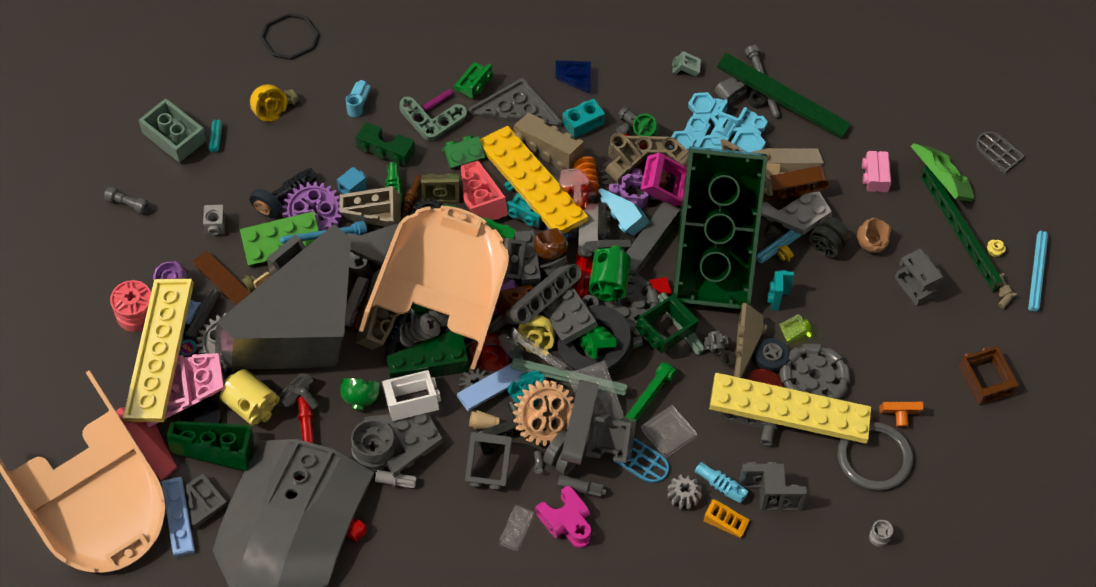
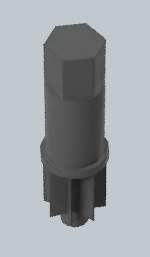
[557,475,607,498]

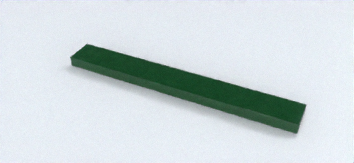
[717,52,850,139]
[920,166,1003,293]

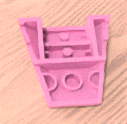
[147,353,224,427]

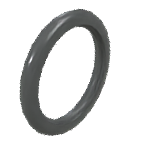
[837,422,913,491]

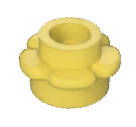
[987,239,1006,257]

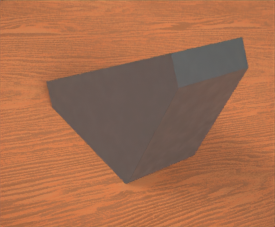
[215,224,351,370]

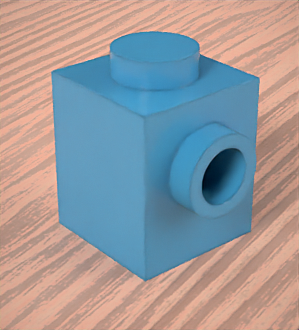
[337,167,367,194]

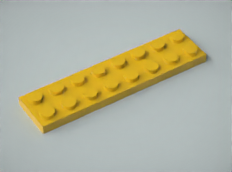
[480,126,588,234]

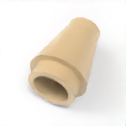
[469,410,499,430]

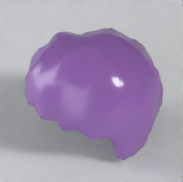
[153,261,187,280]

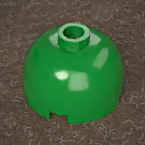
[340,378,380,410]

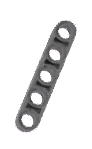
[626,201,681,276]
[505,264,581,325]
[560,379,599,465]

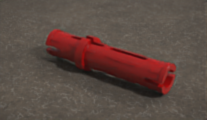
[298,397,314,444]

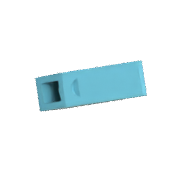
[598,188,650,236]

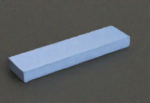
[457,358,526,411]
[161,477,195,558]

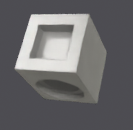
[203,205,225,235]

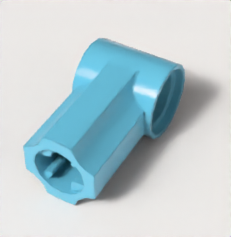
[346,80,371,117]

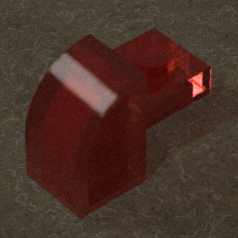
[560,169,594,210]

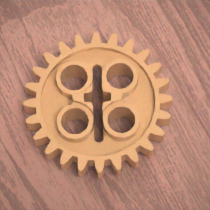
[513,380,573,446]

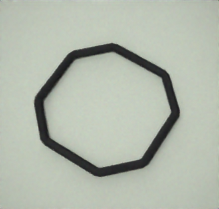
[260,13,319,59]

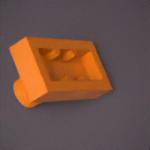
[879,402,923,428]

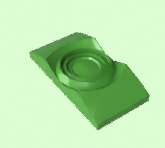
[911,143,975,202]

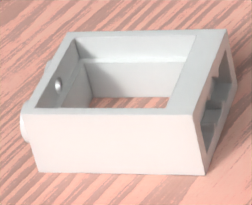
[382,370,441,421]

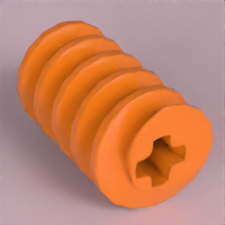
[573,156,600,196]

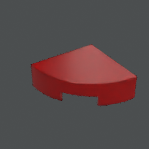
[648,277,671,296]

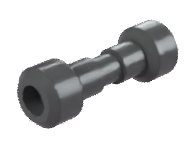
[104,186,149,214]

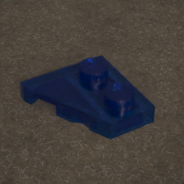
[555,60,591,93]

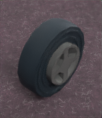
[754,338,789,373]

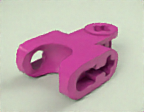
[535,486,591,548]

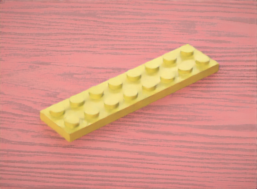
[123,279,194,422]
[709,373,871,444]

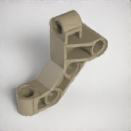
[605,133,688,184]

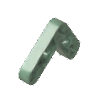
[399,97,467,141]

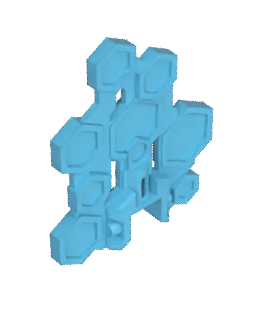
[669,92,768,178]

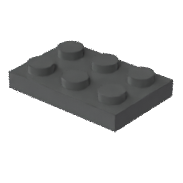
[542,286,598,345]

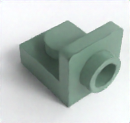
[672,51,701,76]

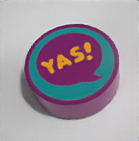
[179,339,199,357]

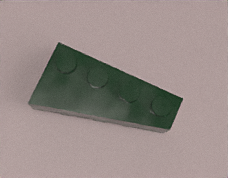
[386,331,468,379]
[167,421,254,471]

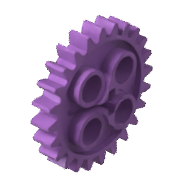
[282,181,342,231]

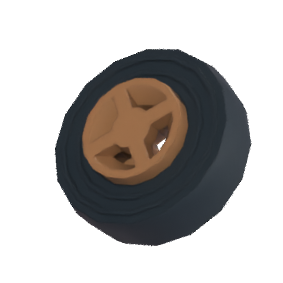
[249,189,282,218]

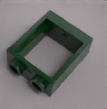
[636,294,699,354]

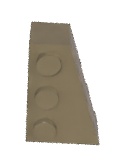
[340,187,401,227]

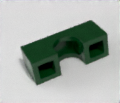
[355,122,415,167]

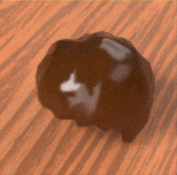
[534,228,568,260]

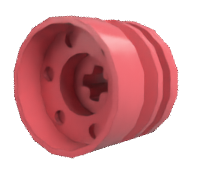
[110,280,151,332]

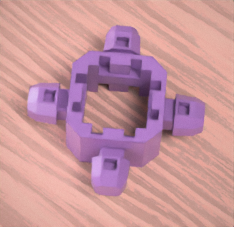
[609,168,657,209]

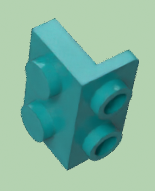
[506,193,543,229]
[767,270,794,311]

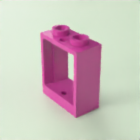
[641,153,686,207]

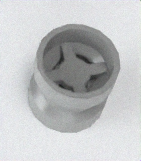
[869,520,893,547]

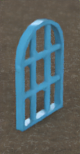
[614,438,669,483]

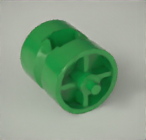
[633,114,659,136]

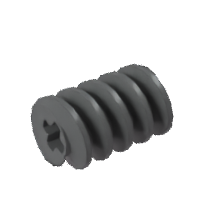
[400,314,440,347]

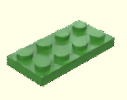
[240,211,319,267]

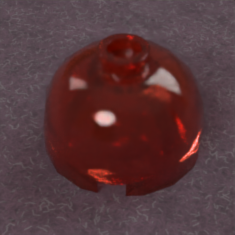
[471,332,510,371]

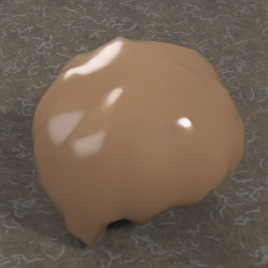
[857,218,891,253]

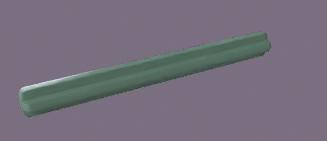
[511,358,627,396]

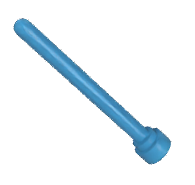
[280,221,367,244]

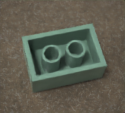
[138,98,206,163]

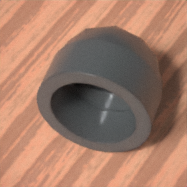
[615,122,631,135]

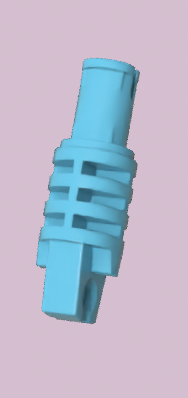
[695,462,748,503]

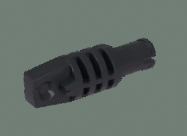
[271,168,317,201]
[384,312,408,361]

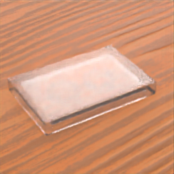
[510,327,567,371]
[567,361,625,430]

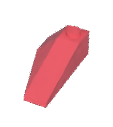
[461,160,508,220]

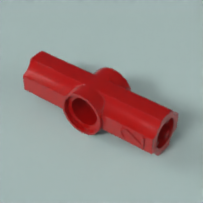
[572,249,593,300]

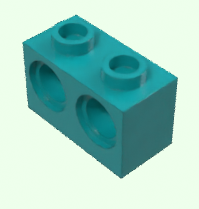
[563,99,605,139]

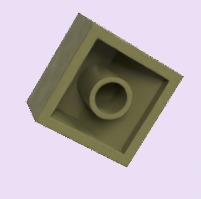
[421,174,460,203]

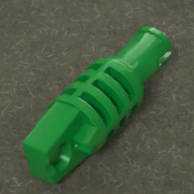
[385,162,403,203]

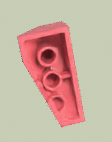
[116,407,177,481]

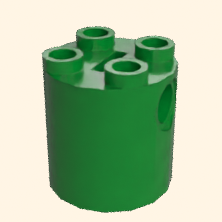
[589,246,631,302]

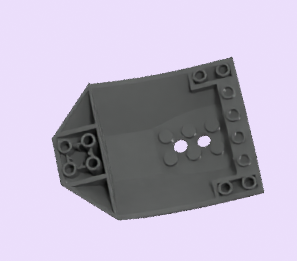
[213,439,374,587]

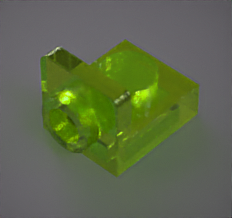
[779,314,812,343]

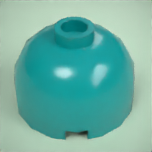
[508,371,547,408]

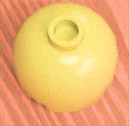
[516,315,556,354]

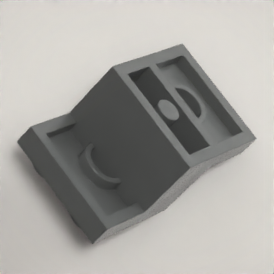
[738,462,807,511]

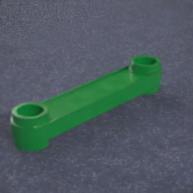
[618,362,677,421]

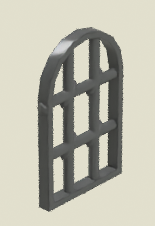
[976,132,1025,173]

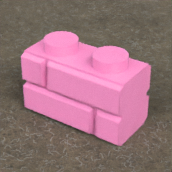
[862,151,891,192]

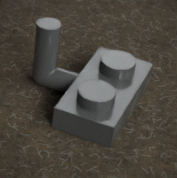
[276,373,318,409]

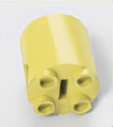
[220,369,280,426]

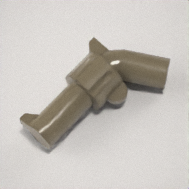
[998,273,1017,309]

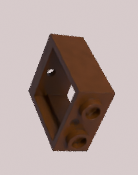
[958,346,1019,405]

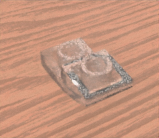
[498,505,534,552]

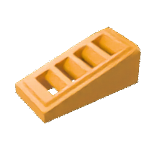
[704,499,749,538]

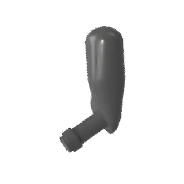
[534,450,543,474]

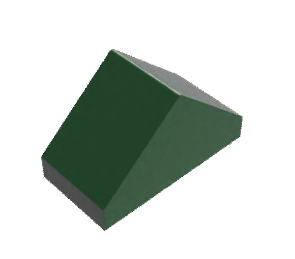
[673,146,768,309]

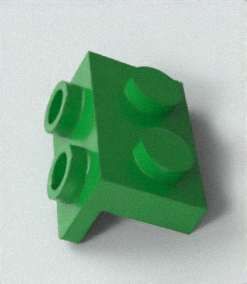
[454,62,493,99]
[442,135,485,168]
[580,326,616,359]

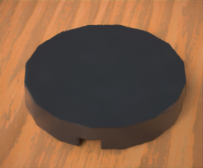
[181,399,221,423]

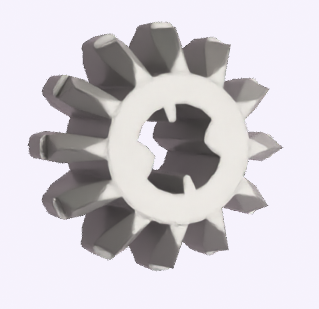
[667,474,702,510]

